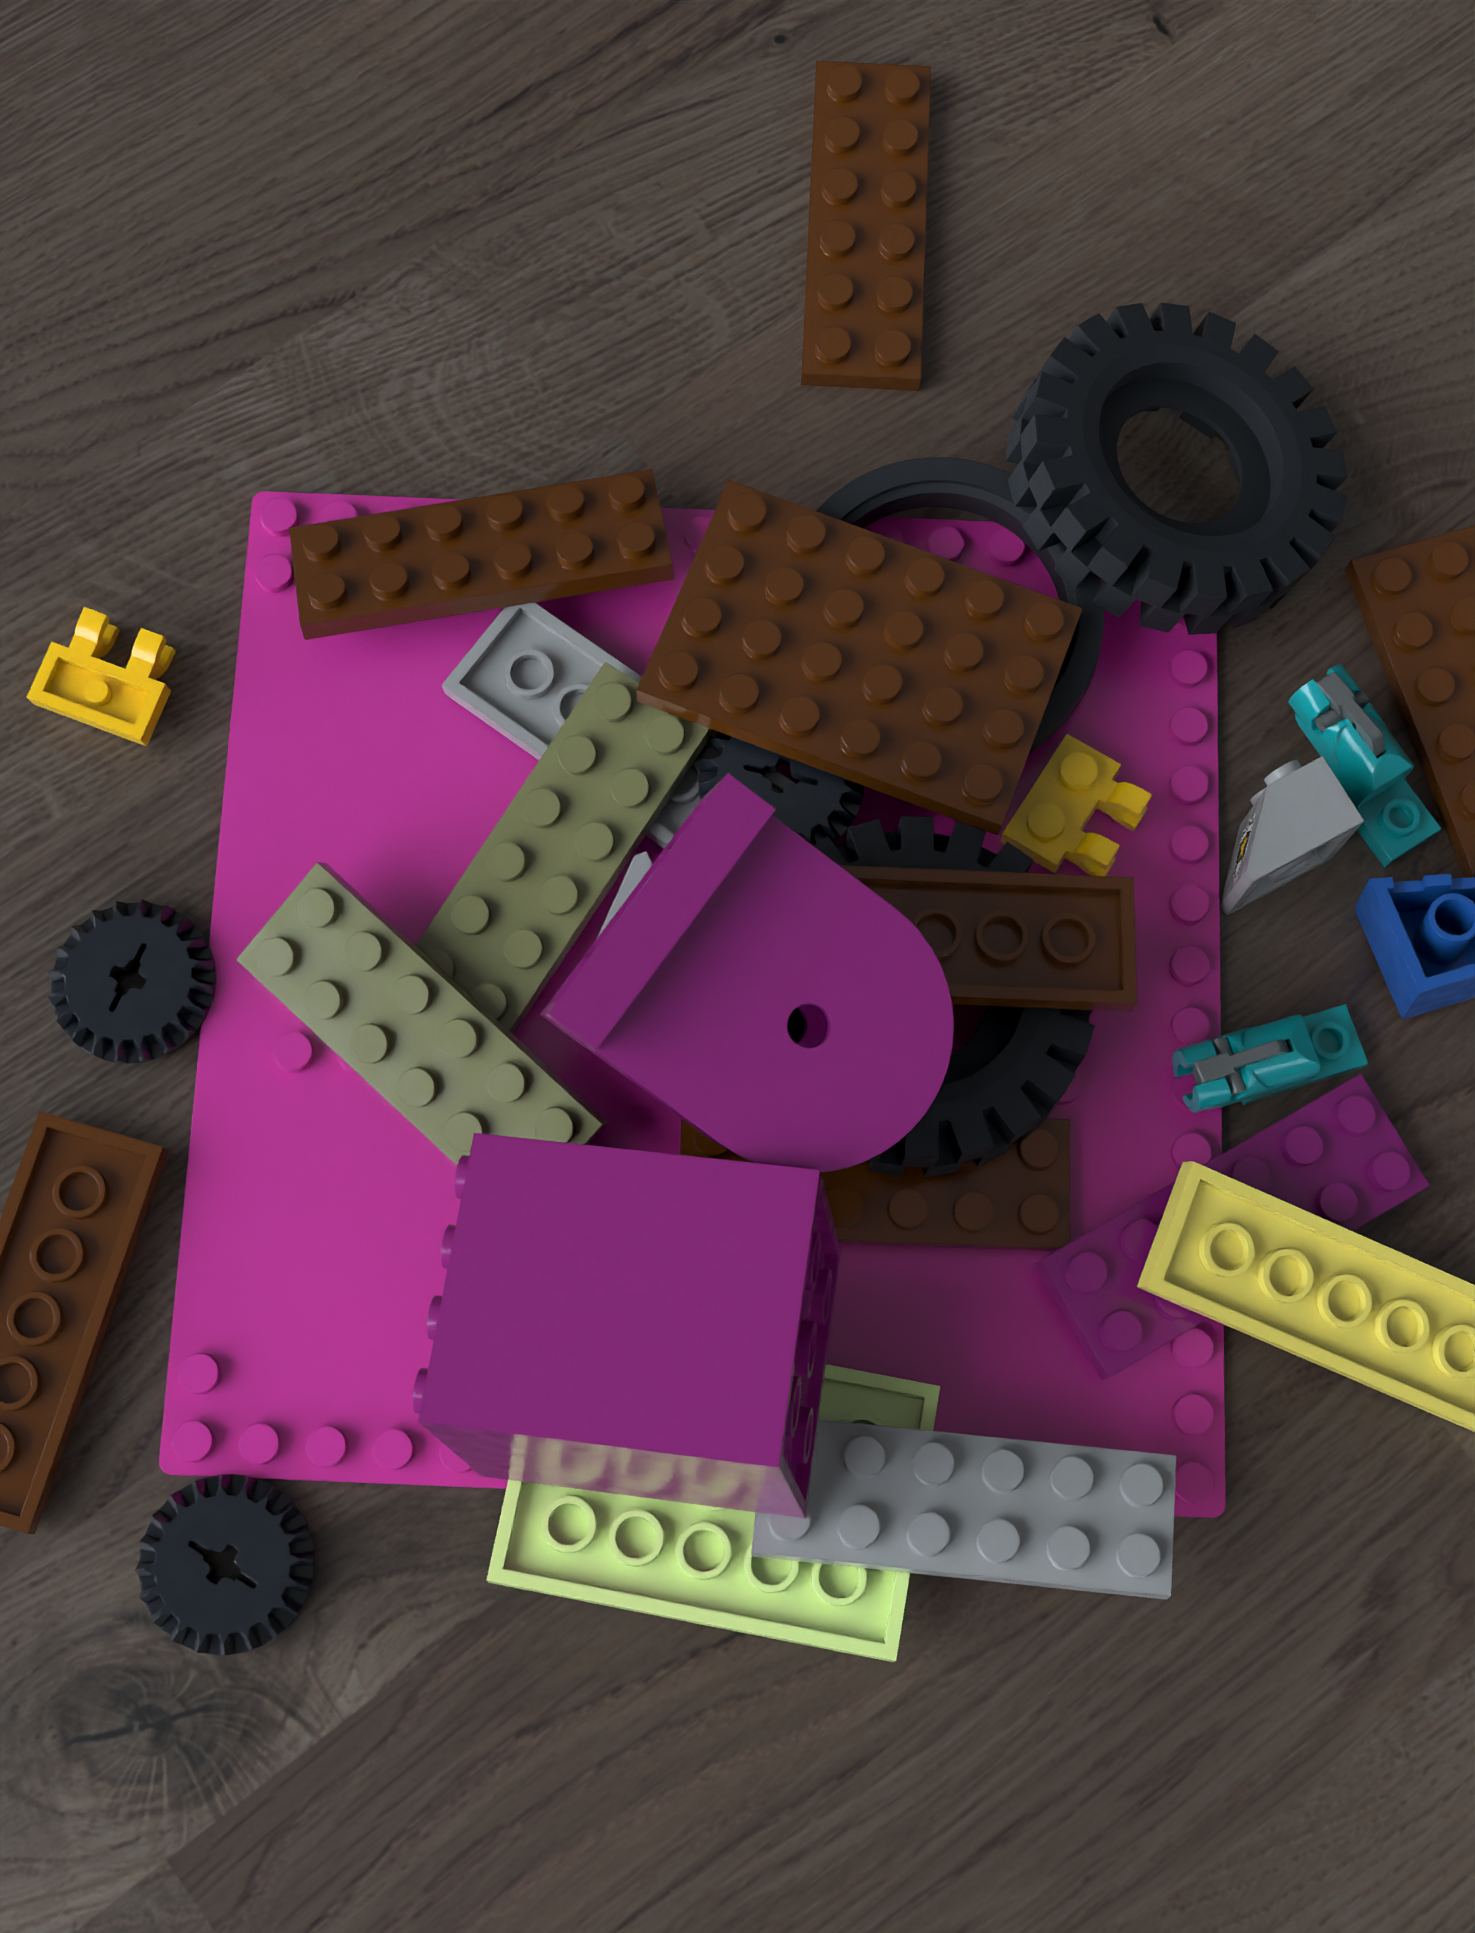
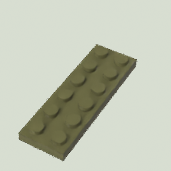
[416,662,713,1035]
[236,862,608,1165]

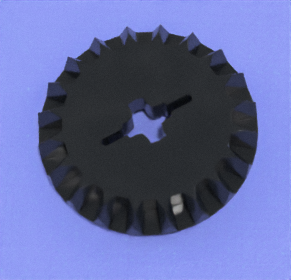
[698,732,864,846]
[48,899,216,1064]
[135,1474,315,1656]

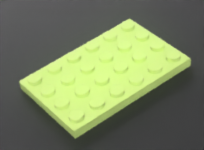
[487,1364,940,1662]

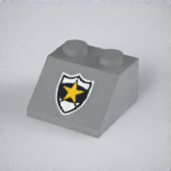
[1220,756,1364,916]

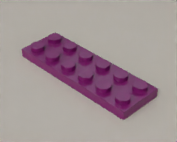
[1033,1074,1430,1380]

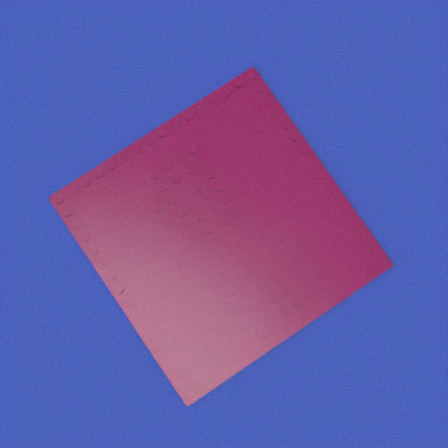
[159,491,1226,1518]

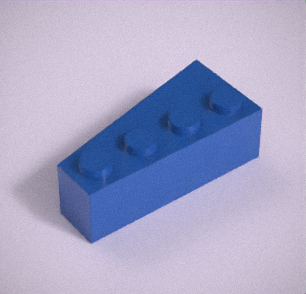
[1354,874,1475,1020]

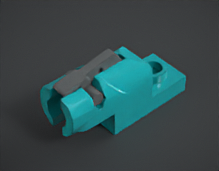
[1288,663,1441,868]
[1172,1004,1368,1113]

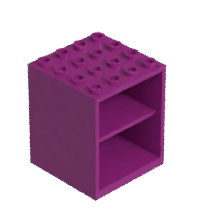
[413,1133,841,1518]

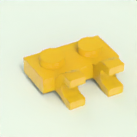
[26,607,176,747]
[1001,734,1152,876]

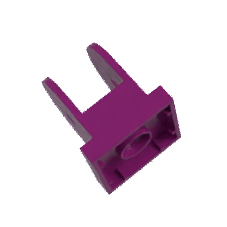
[540,773,954,1172]

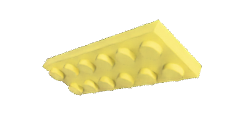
[1137,1161,1475,1432]

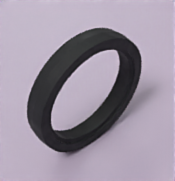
[816,457,1104,755]

